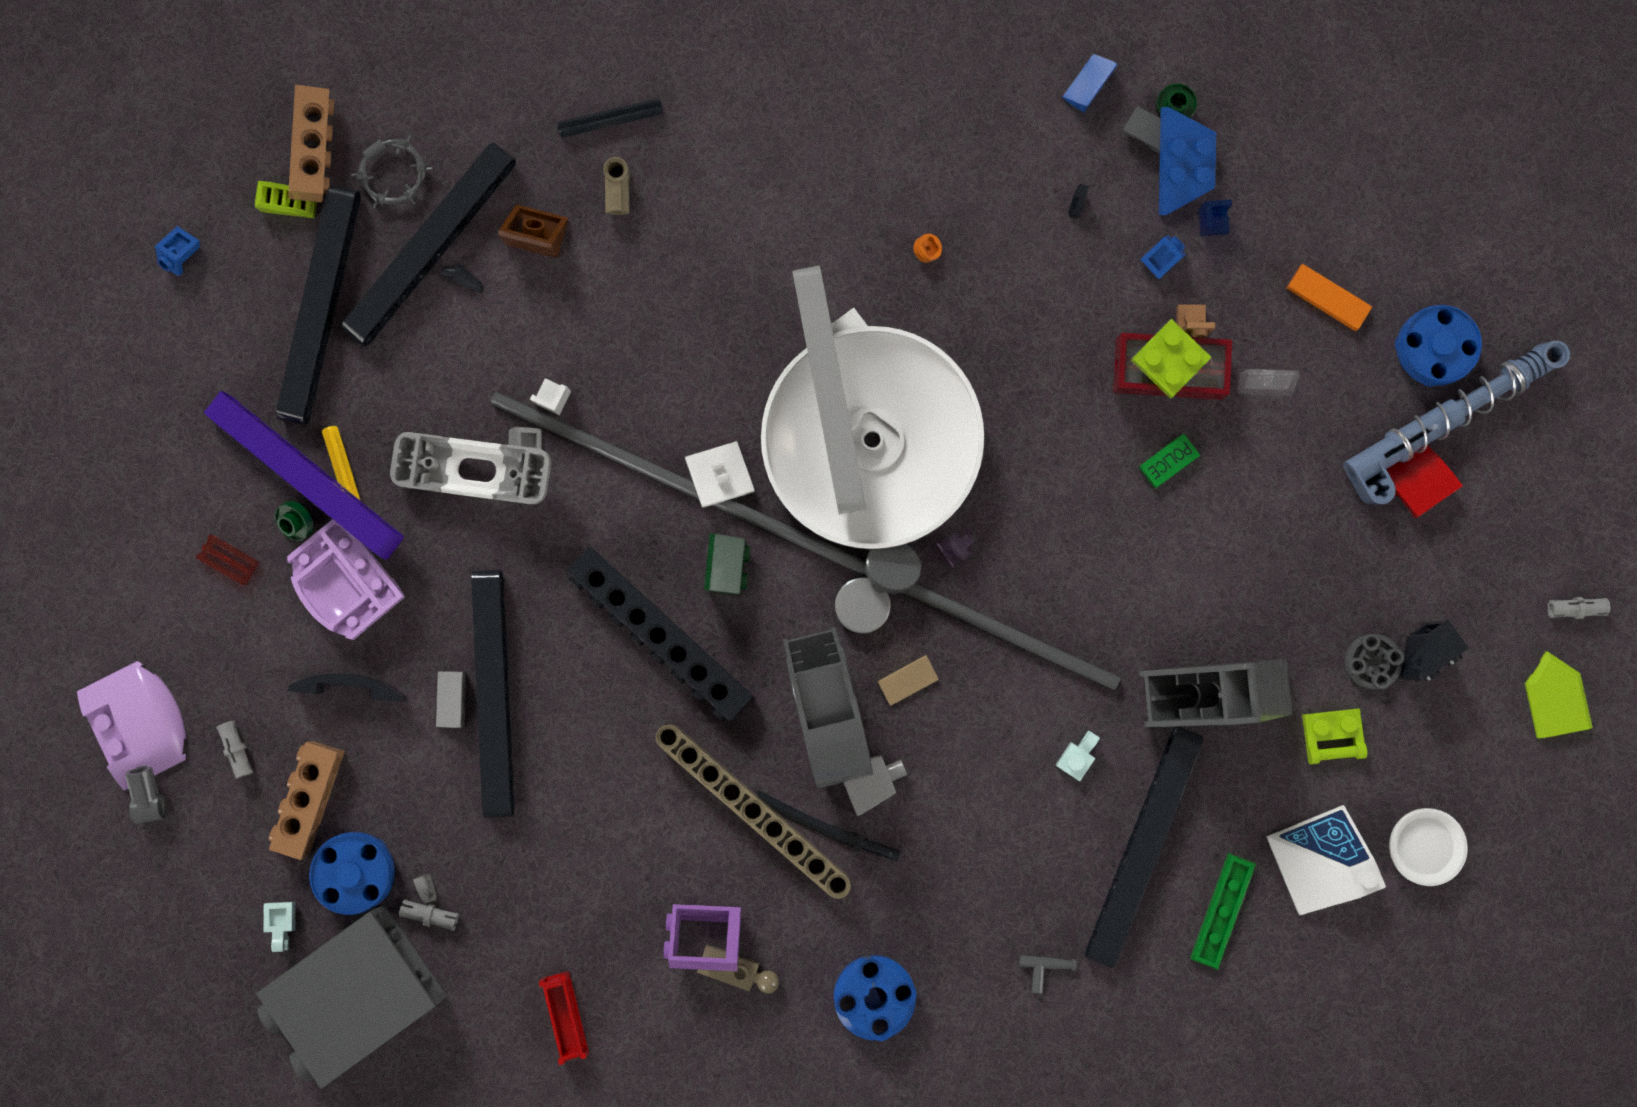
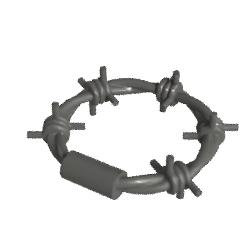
[351,135,433,209]

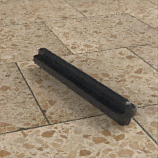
[557,98,663,137]

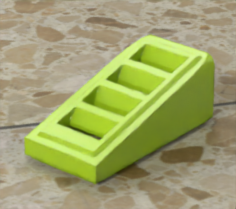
[255,181,317,218]

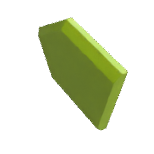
[1525,651,1593,738]

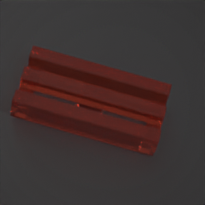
[196,534,260,585]

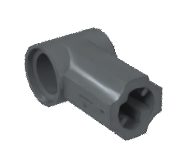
[125,766,167,824]

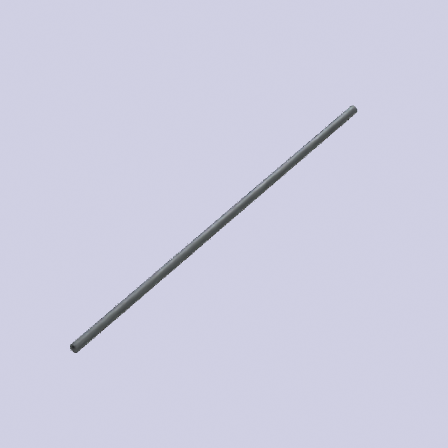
[491,392,1120,690]

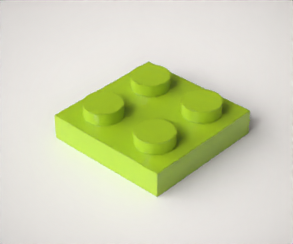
[1131,319,1212,399]

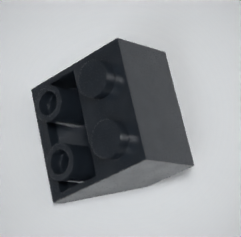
[1401,620,1469,682]

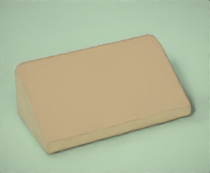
[877,655,939,706]

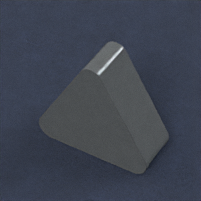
[1139,659,1293,727]

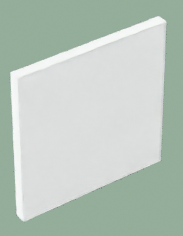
[685,441,755,508]

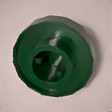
[1156,83,1197,118]
[274,501,313,541]

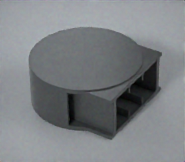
[783,627,874,789]

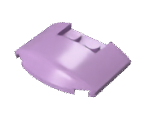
[287,519,405,640]
[77,661,186,790]

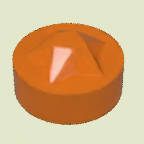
[913,234,942,263]

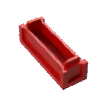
[539,971,589,1065]

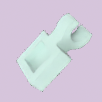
[1056,730,1100,781]
[264,902,295,952]

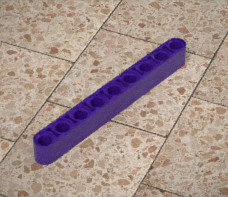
[204,390,404,560]

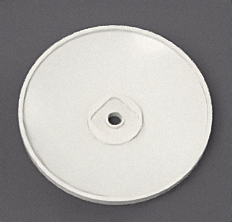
[761,326,984,549]

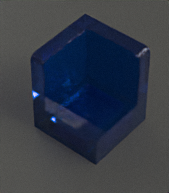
[1198,200,1232,236]

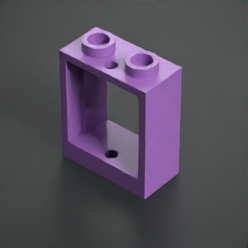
[664,904,741,971]

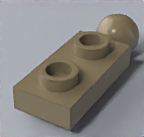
[697,944,779,994]

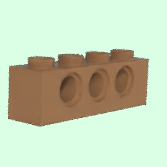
[288,85,334,203]
[269,741,345,860]

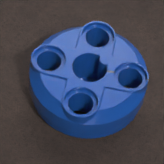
[1395,305,1482,387]
[309,832,395,915]
[833,955,916,1041]

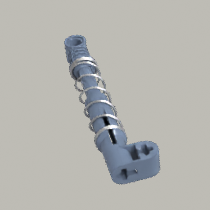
[1343,341,1570,504]

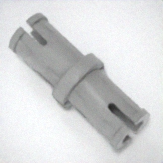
[1548,597,1610,619]
[216,720,253,779]
[399,899,459,931]

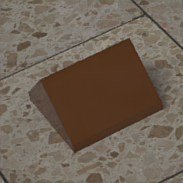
[498,204,568,258]

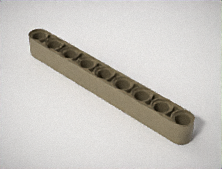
[656,724,851,899]

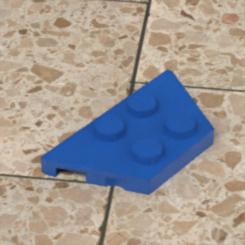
[1159,107,1216,215]

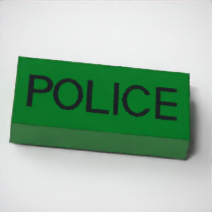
[1139,434,1200,489]

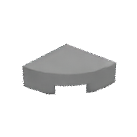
[413,874,437,903]

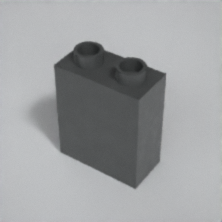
[256,904,447,1089]

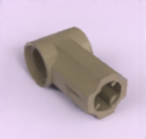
[603,157,630,215]

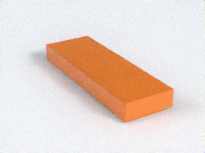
[1286,264,1372,331]

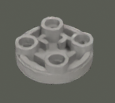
[835,578,890,633]

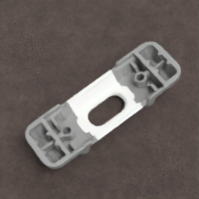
[390,432,551,504]

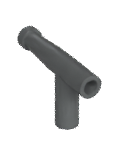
[1019,955,1077,994]

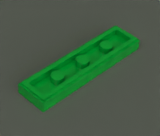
[1190,853,1256,970]

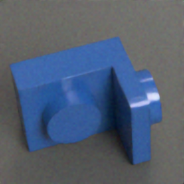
[155,226,200,276]
[1140,235,1186,279]

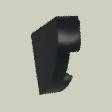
[1068,183,1089,219]

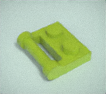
[1302,709,1367,765]

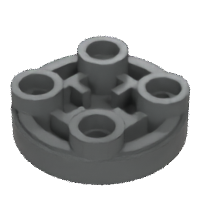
[865,544,921,594]
[1345,634,1404,689]

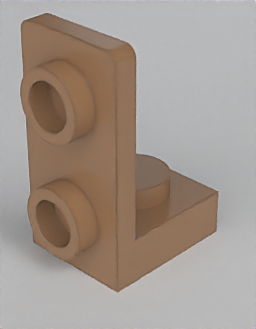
[1176,304,1215,338]

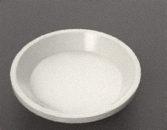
[1389,808,1468,886]

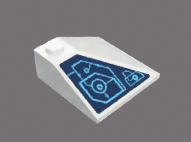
[1266,805,1386,915]

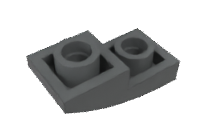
[1123,106,1161,153]

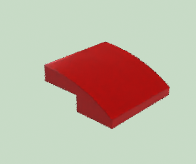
[1386,445,1463,518]

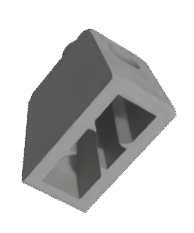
[844,755,907,816]

